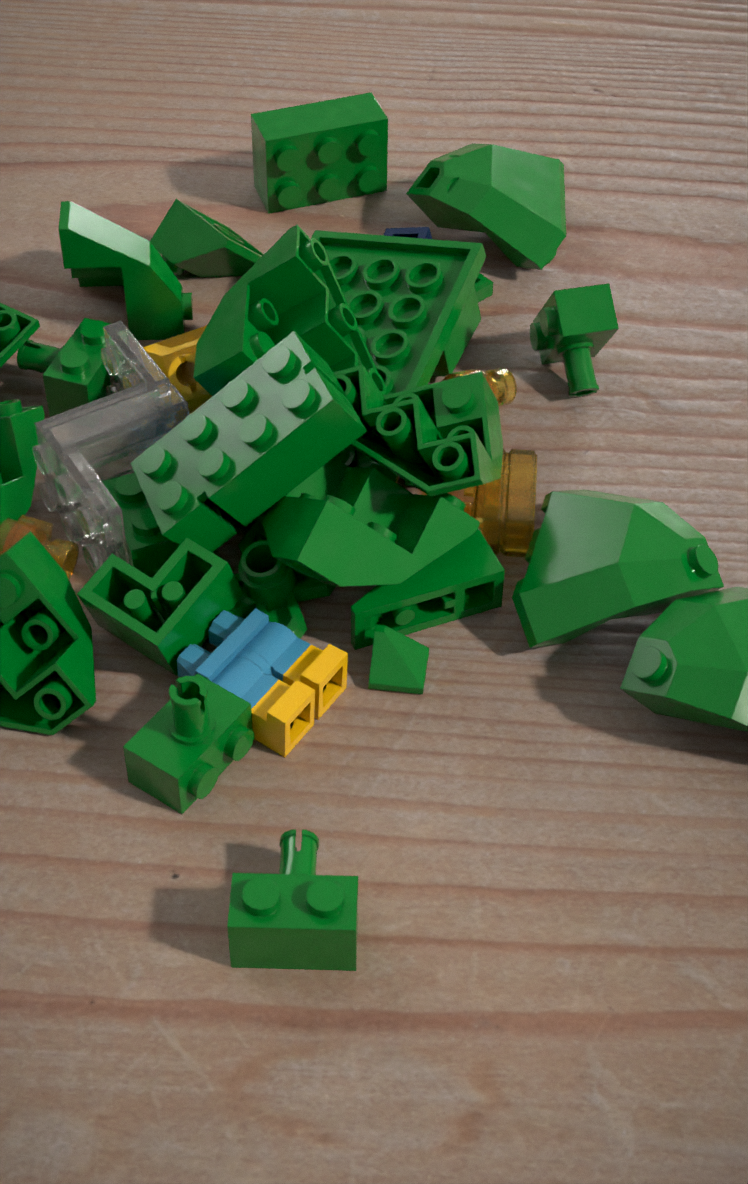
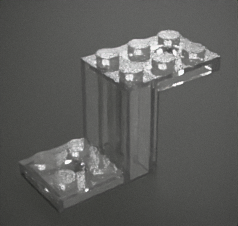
[33,320,189,575]

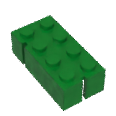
[130,331,367,553]

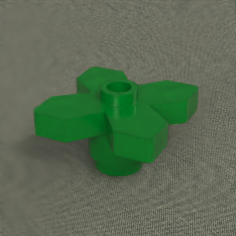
[230,523,336,639]

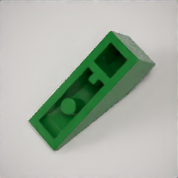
[351,528,505,650]

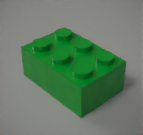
[251,92,388,214]

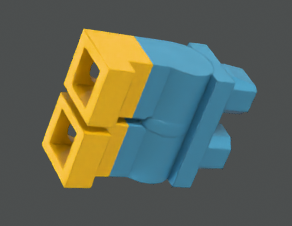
[177,608,348,758]

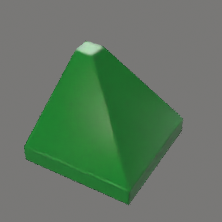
[368,624,429,694]

